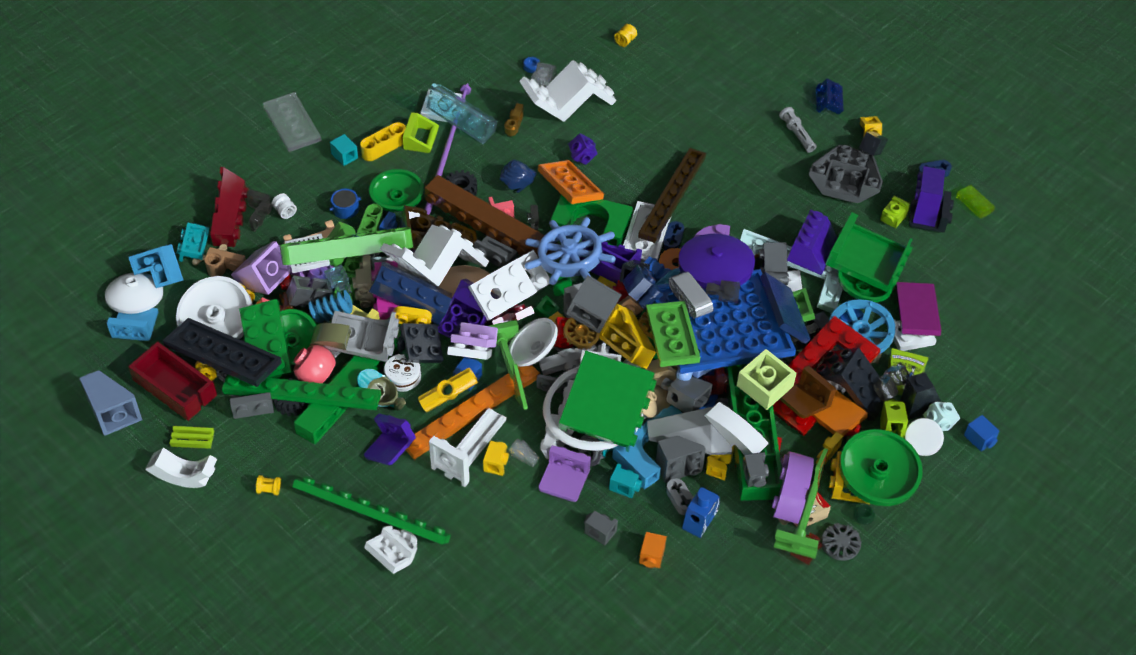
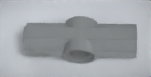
[539,345,597,375]

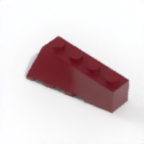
[211,167,249,247]

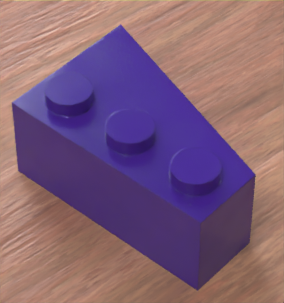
[913,166,945,227]
[579,240,642,285]

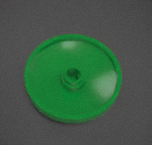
[839,429,923,506]

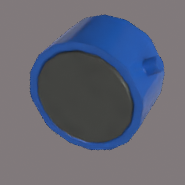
[329,188,361,219]

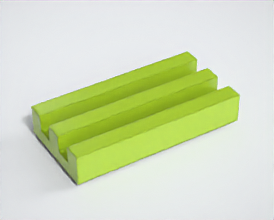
[170,426,214,449]

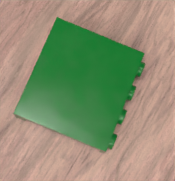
[825,212,913,292]
[559,350,657,452]

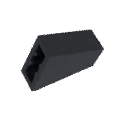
[900,372,941,420]

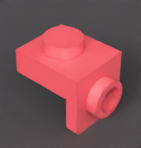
[488,197,514,218]

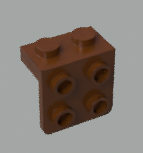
[779,366,836,418]

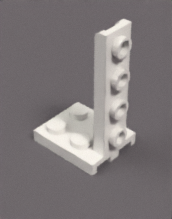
[429,408,506,487]

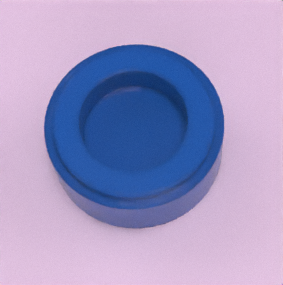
[523,57,540,73]

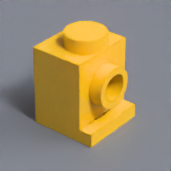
[483,441,509,476]

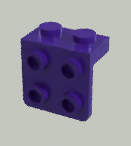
[364,413,416,465]

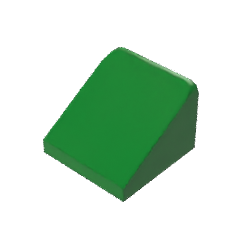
[552,277,572,296]
[533,295,560,318]

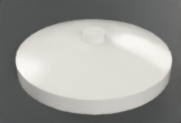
[176,276,253,339]

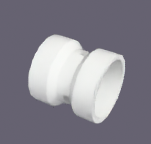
[272,193,297,219]

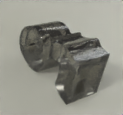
[873,366,910,401]

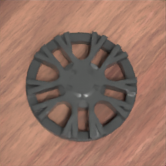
[821,523,861,561]

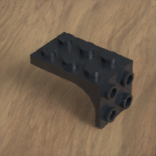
[816,347,891,421]

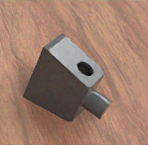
[661,377,712,413]

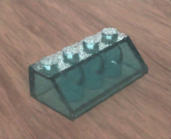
[426,83,498,144]

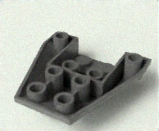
[809,145,883,204]

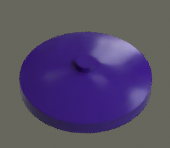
[678,234,755,290]

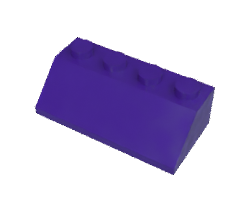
[787,210,838,275]

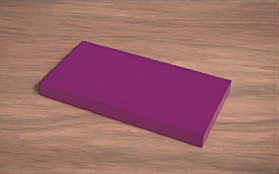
[896,282,941,336]

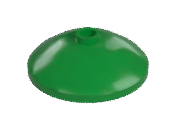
[369,169,424,212]
[837,271,893,302]
[281,309,316,366]

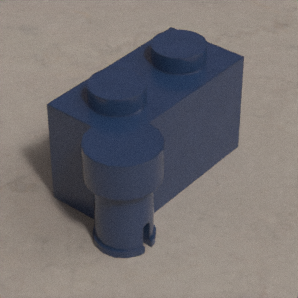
[622,265,664,310]

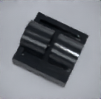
[397,323,444,363]

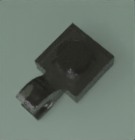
[706,280,741,303]

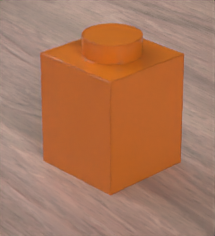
[639,532,667,568]

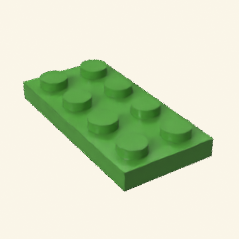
[646,301,700,367]

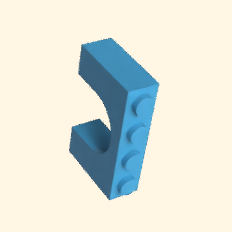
[612,405,682,490]

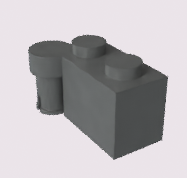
[759,243,789,285]

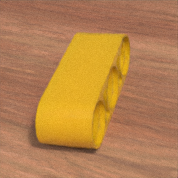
[361,122,406,161]

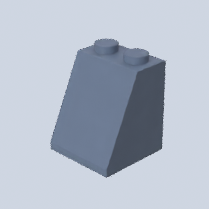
[80,370,142,436]

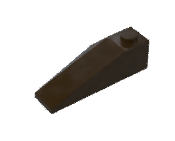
[400,205,477,250]

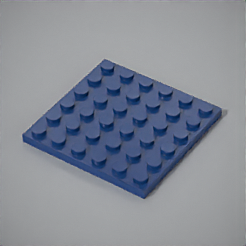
[654,269,796,374]

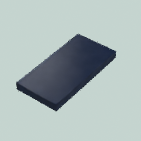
[761,272,810,343]

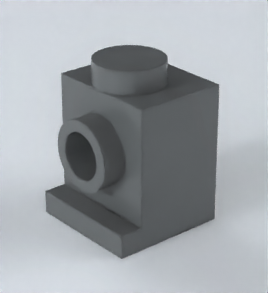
[742,452,769,487]
[584,511,618,545]

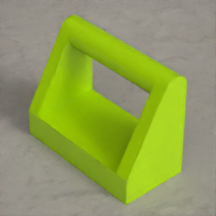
[403,112,439,153]

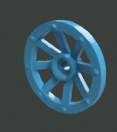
[829,299,895,355]

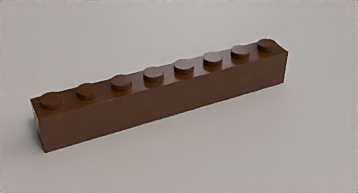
[424,174,559,258]

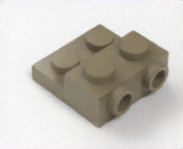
[352,254,376,308]

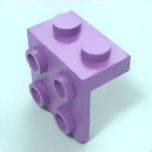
[539,445,591,502]

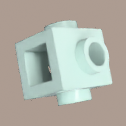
[923,402,960,431]

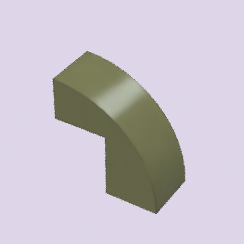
[309,323,351,350]

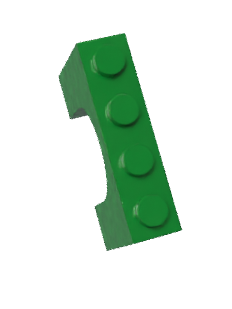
[550,194,633,247]

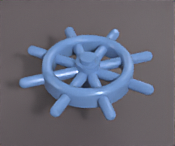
[525,217,616,285]

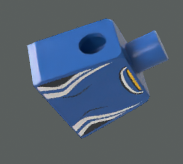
[682,487,719,538]

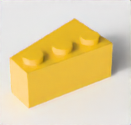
[599,304,656,369]

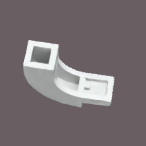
[145,448,217,488]

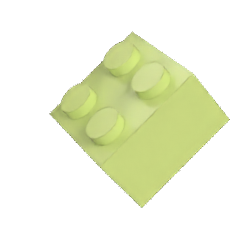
[737,349,796,410]

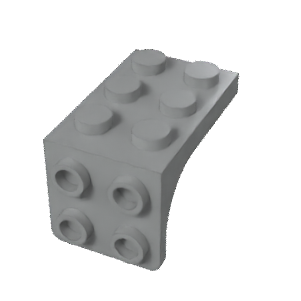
[325,311,399,362]

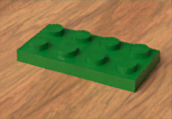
[239,299,293,378]

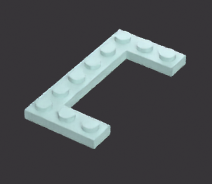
[740,229,842,313]

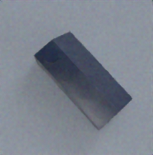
[369,261,452,325]

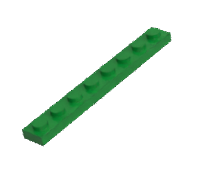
[222,375,381,410]
[292,476,451,545]

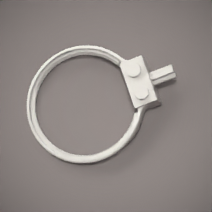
[543,343,643,451]

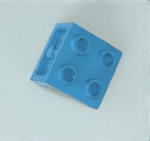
[107,308,158,341]

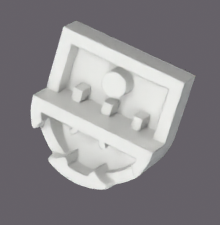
[364,526,417,574]

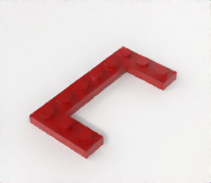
[773,316,880,436]

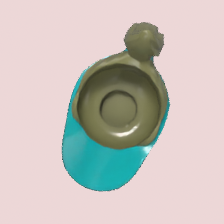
[357,369,406,411]

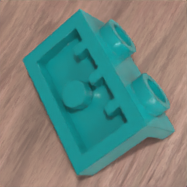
[176,222,210,262]

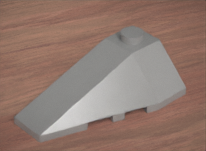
[647,407,732,455]

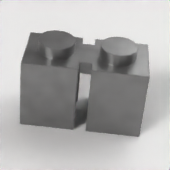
[286,275,333,307]

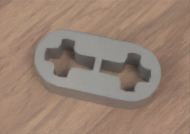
[666,478,694,515]

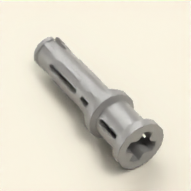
[779,107,817,152]

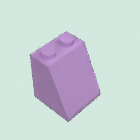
[231,241,292,295]

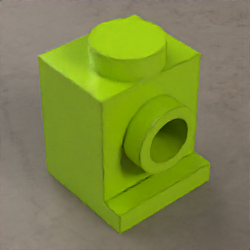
[880,196,910,228]

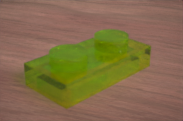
[956,185,995,219]

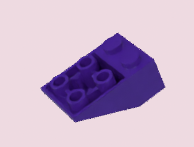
[438,279,499,346]

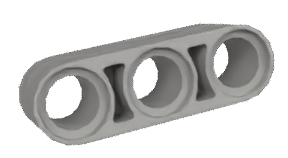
[669,272,713,319]

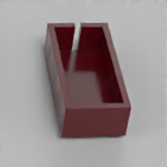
[128,342,217,421]

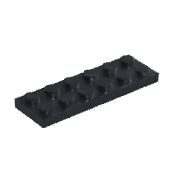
[163,318,282,387]

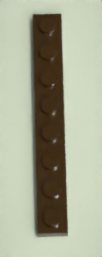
[638,148,706,243]

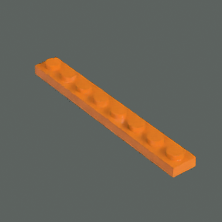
[406,365,540,460]

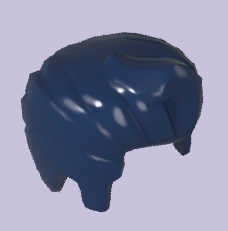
[500,160,536,193]

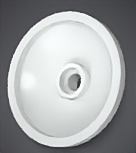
[105,273,163,314]
[509,318,558,367]

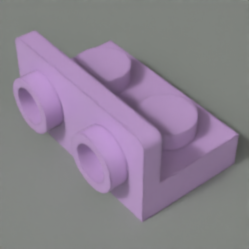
[451,322,498,348]

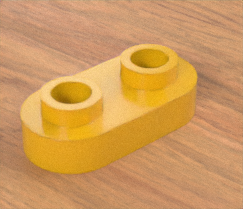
[393,306,432,324]

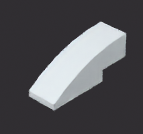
[704,402,768,455]

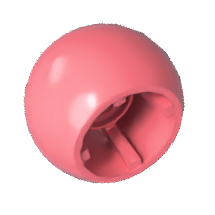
[293,345,336,383]

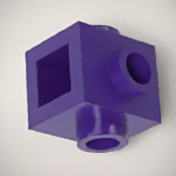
[568,133,598,165]

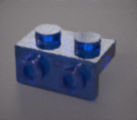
[816,78,844,115]

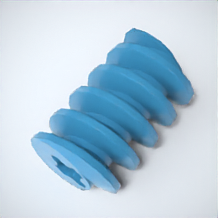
[309,290,353,323]

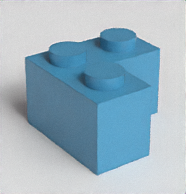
[129,244,183,288]

